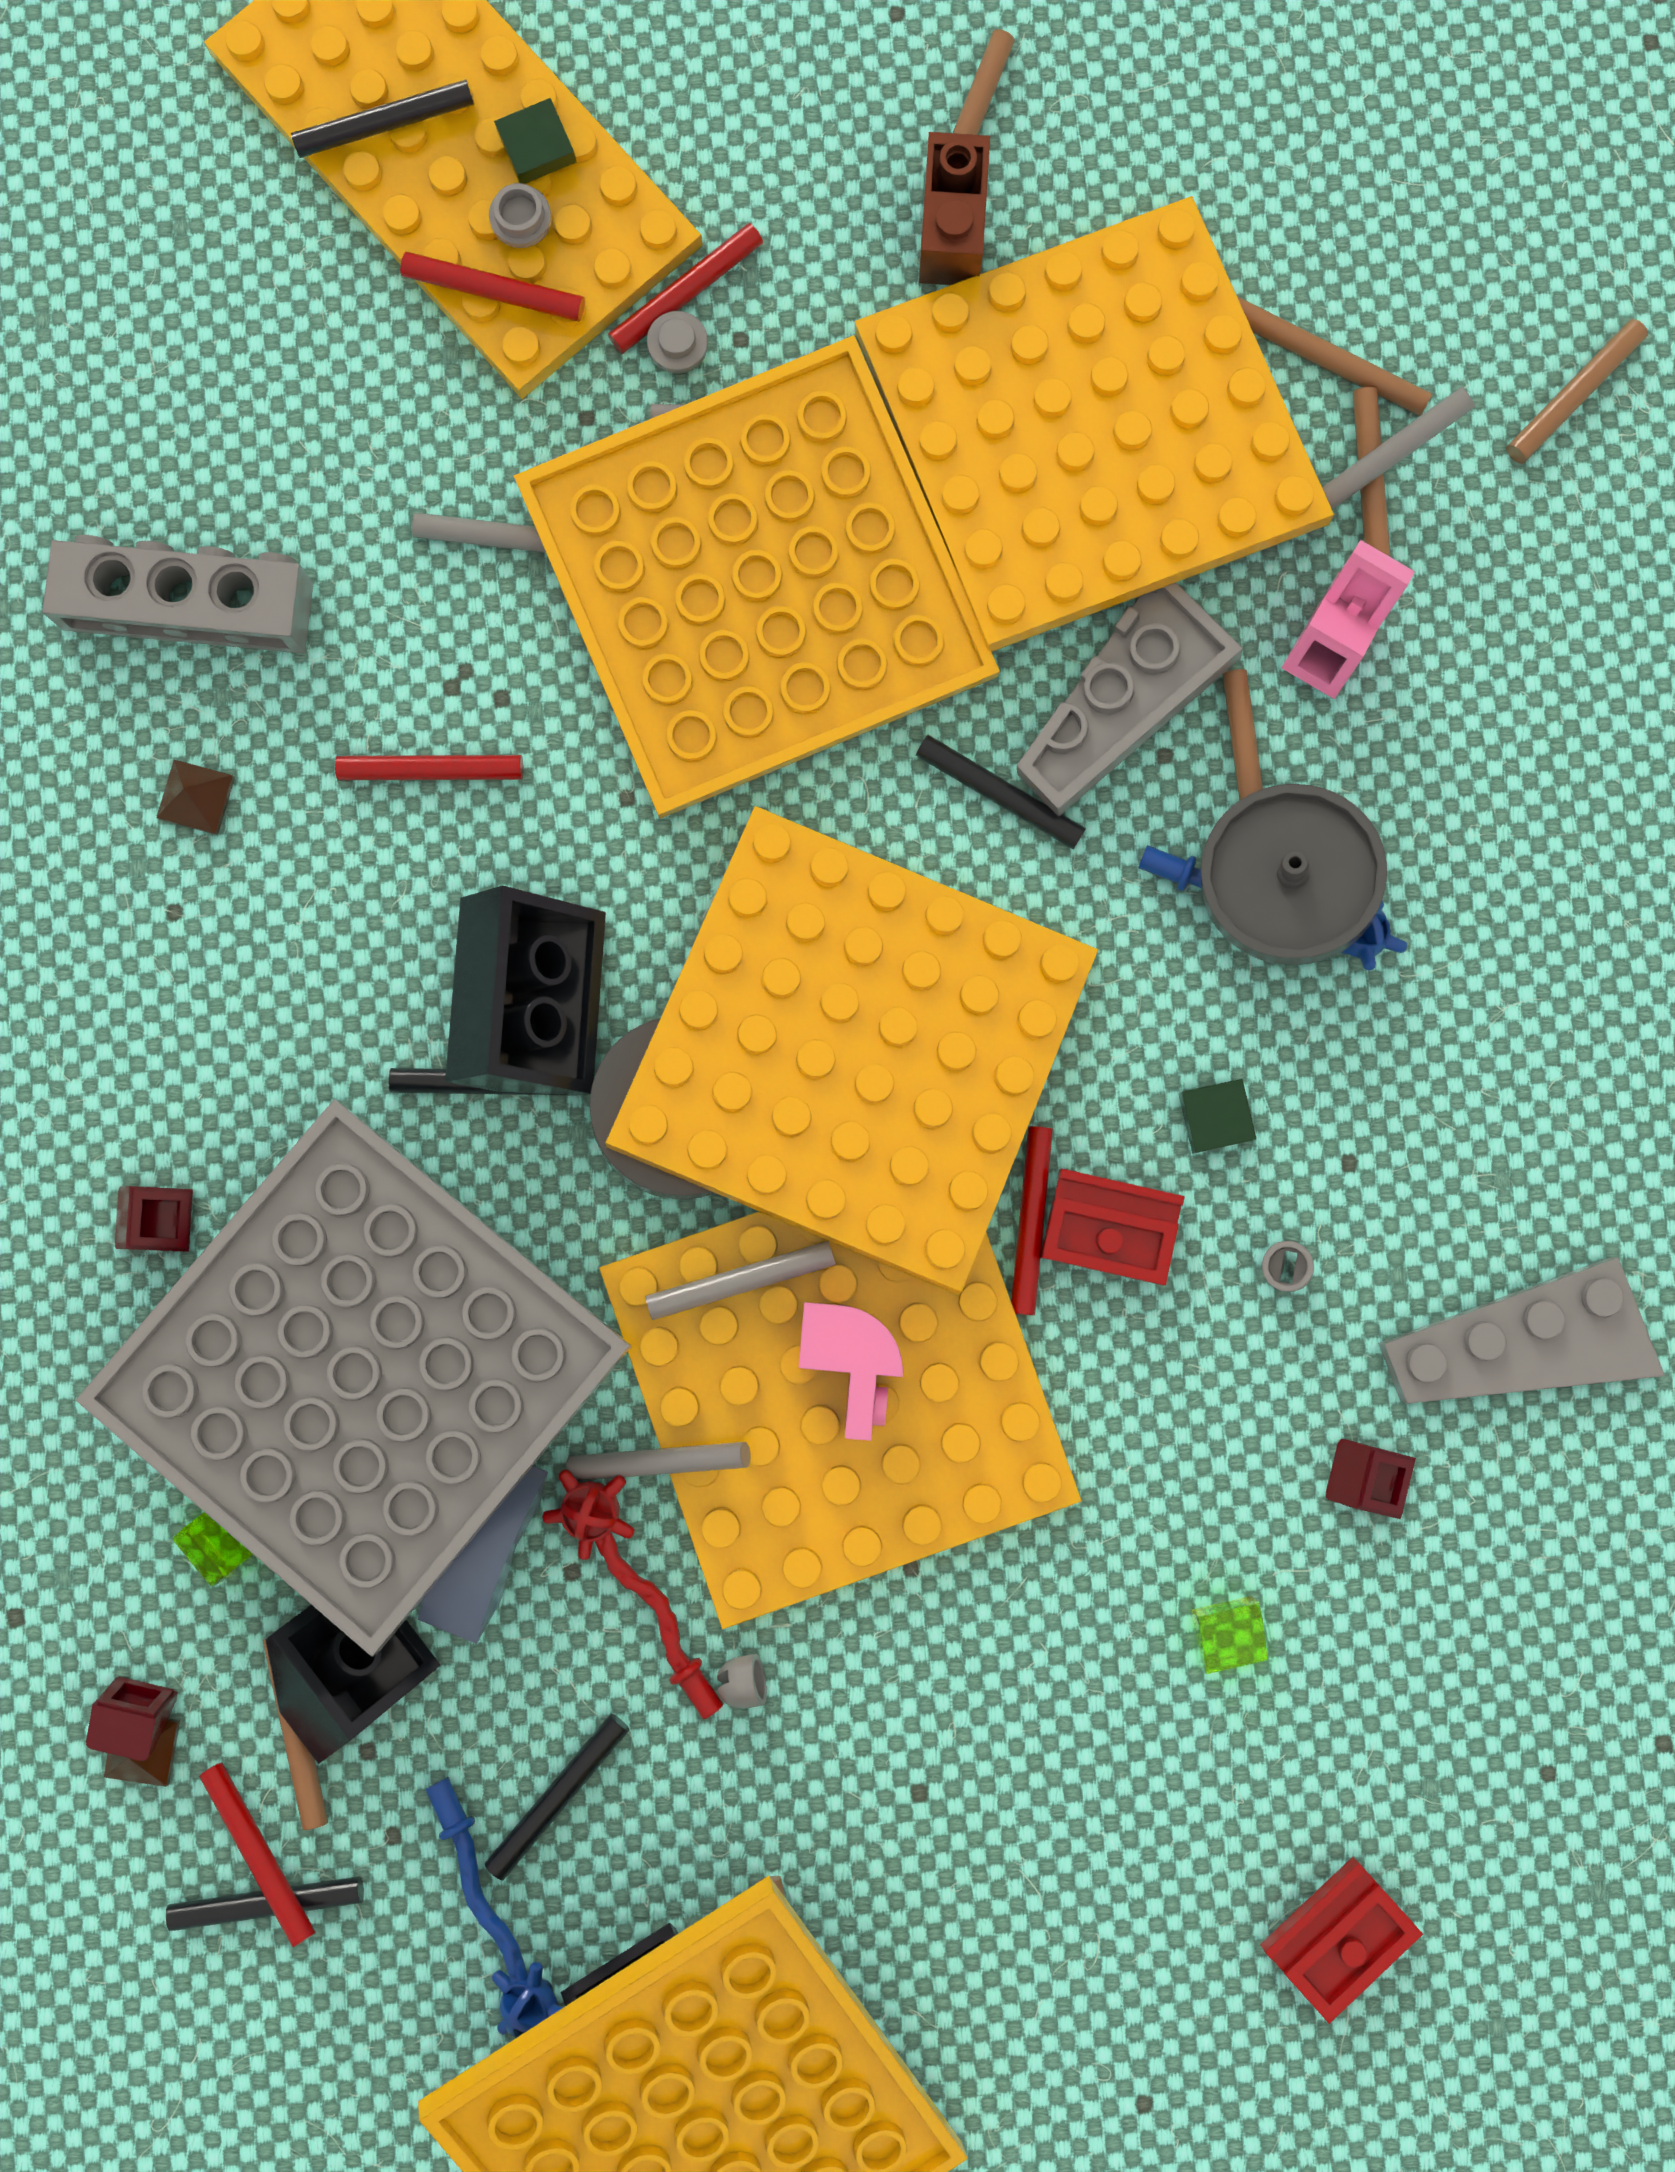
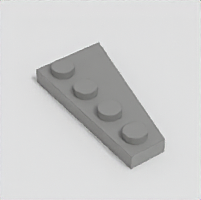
[1017,583,1243,817]
[1378,1257,1665,1404]

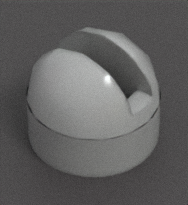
[1262,1241,1314,1292]
[717,1653,767,1709]

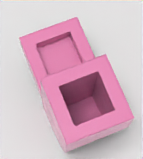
[1282,540,1415,699]
[799,1302,903,1441]

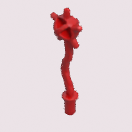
[542,1469,724,1719]

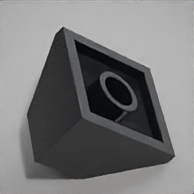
[265,1605,441,1764]

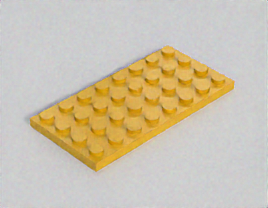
[204,0,703,399]

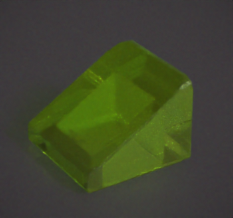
[172,1512,254,1586]
[1190,1596,1268,1674]

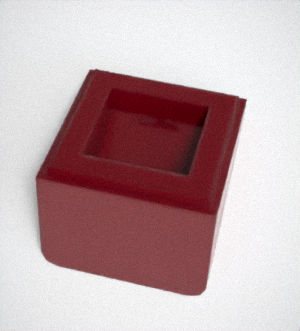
[115,1186,193,1252]
[1326,1439,1416,1519]
[86,1676,178,1761]

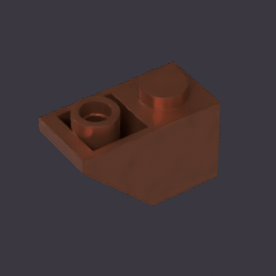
[919,132,990,285]

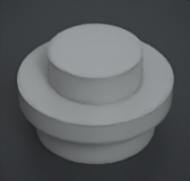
[489,183,551,248]
[647,311,708,374]

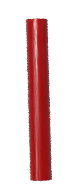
[608,223,763,354]
[400,251,585,322]
[335,755,524,780]
[1011,1126,1053,1315]
[199,1762,316,1948]

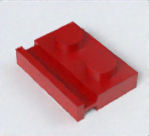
[1040,1168,1185,1286]
[1260,1857,1423,2024]

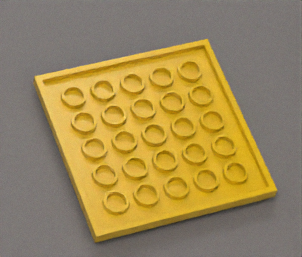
[854,196,1334,652]
[513,335,1000,819]
[606,806,1098,1295]
[599,1212,1082,1630]
[418,1876,968,2172]

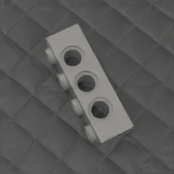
[42,535,314,654]

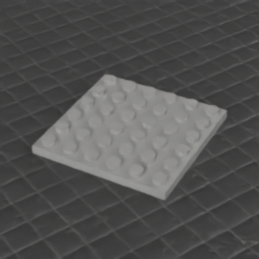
[76,1099,632,1656]

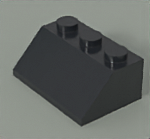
[445,885,606,1095]

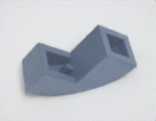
[418,1466,548,1644]

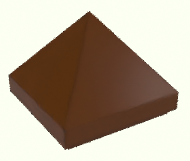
[156,760,235,835]
[104,1719,180,1787]

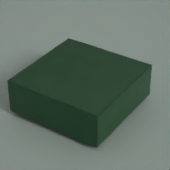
[494,98,576,184]
[1178,1079,1256,1154]

